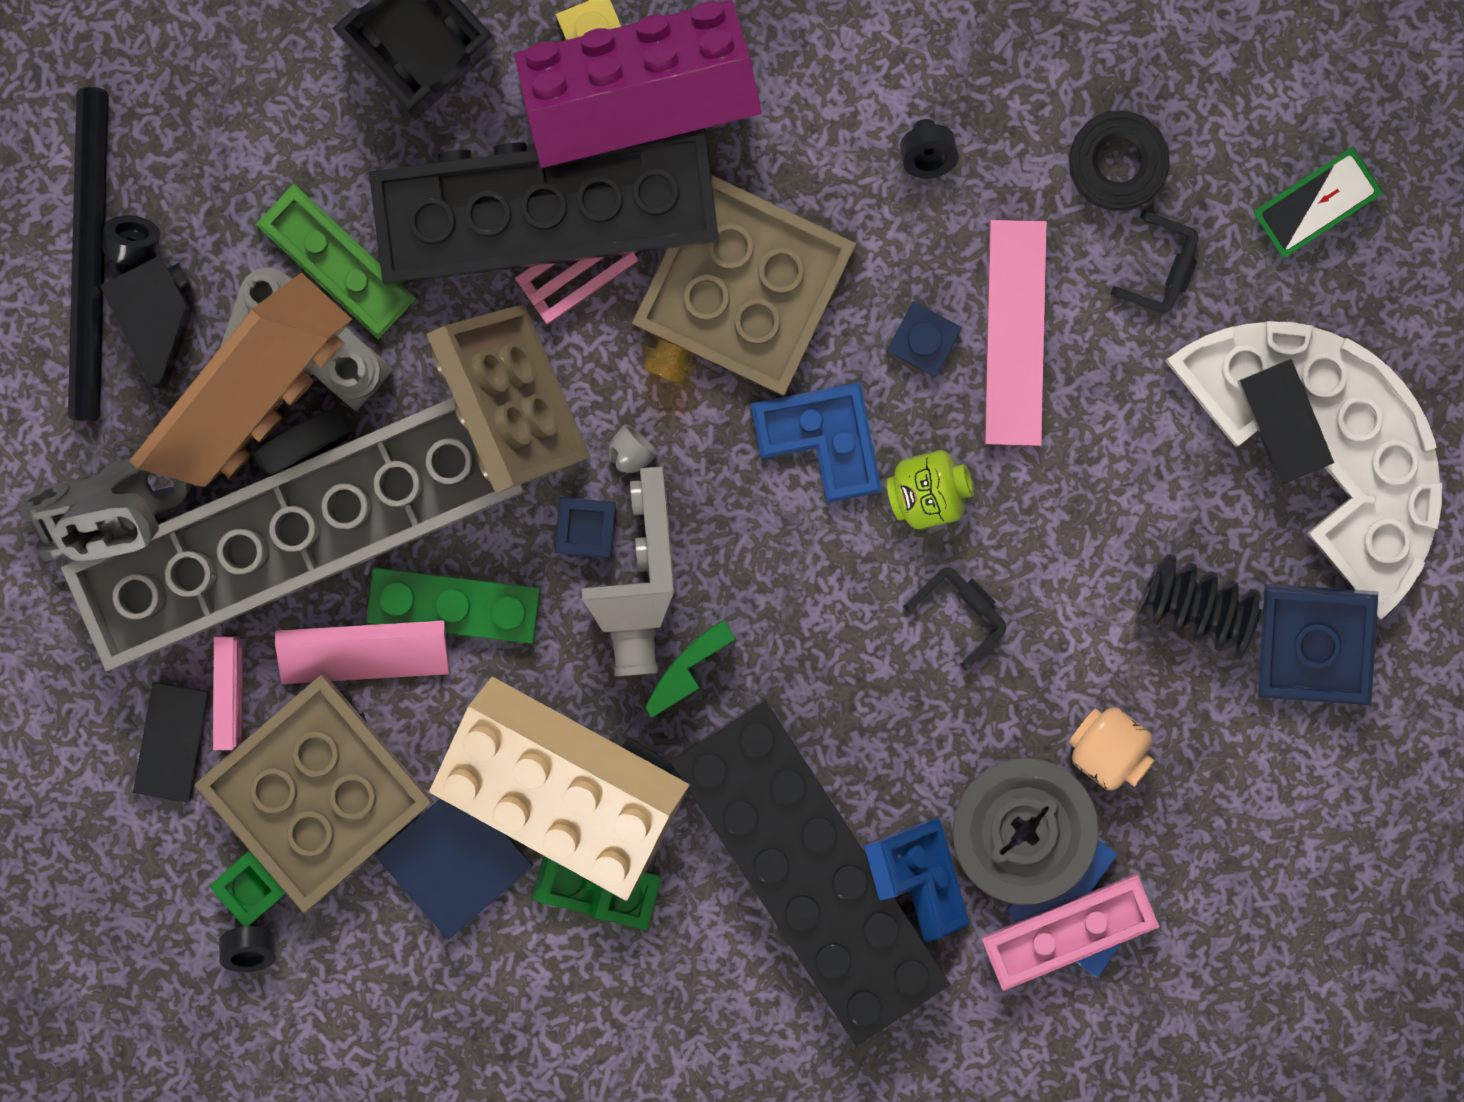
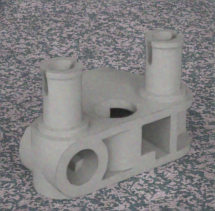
[220,267,394,412]

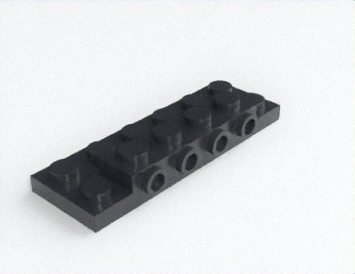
[369,128,720,285]

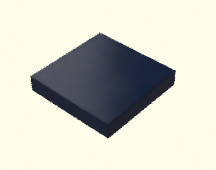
[1258,584,1379,705]
[375,799,533,940]

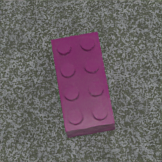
[514,0,762,168]

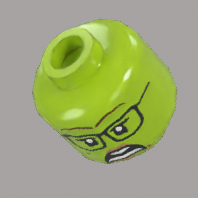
[887,450,974,530]

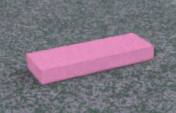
[275,621,449,684]
[981,874,1159,991]

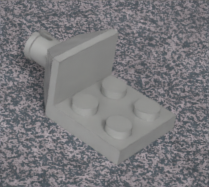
[582,466,675,676]

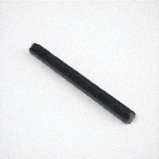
[68,87,109,421]

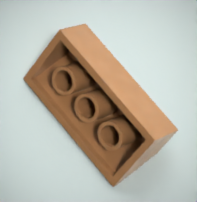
[129,272,352,487]

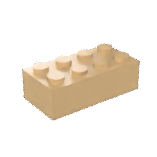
[429,677,690,901]

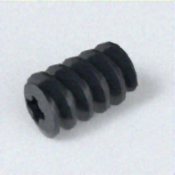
[1136,554,1261,660]

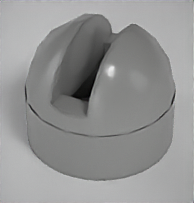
[608,424,658,473]

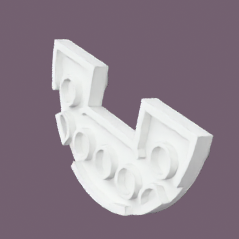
[1165,321,1442,620]

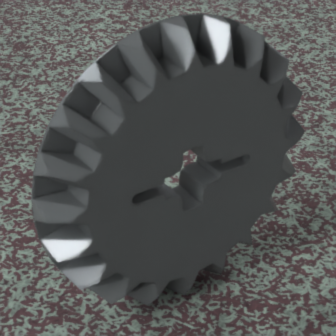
[953,758,1099,905]

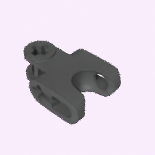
[17,458,194,561]

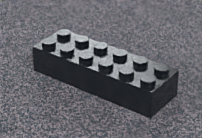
[670,698,951,1047]

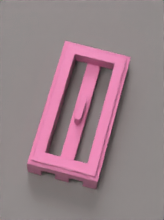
[515,253,639,325]
[213,636,243,750]

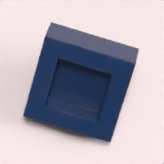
[886,301,962,377]
[555,497,616,558]

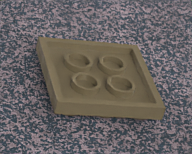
[632,175,856,397]
[426,304,591,494]
[194,674,434,913]

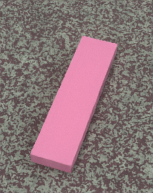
[984,220,1047,446]

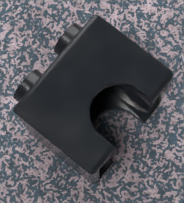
[332,0,498,121]

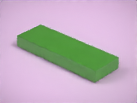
[256,184,417,340]

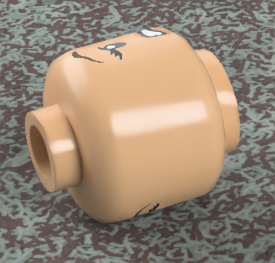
[1068,707,1155,791]

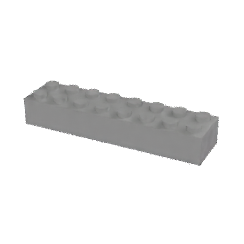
[61,397,526,671]

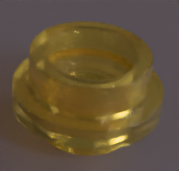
[641,339,697,385]

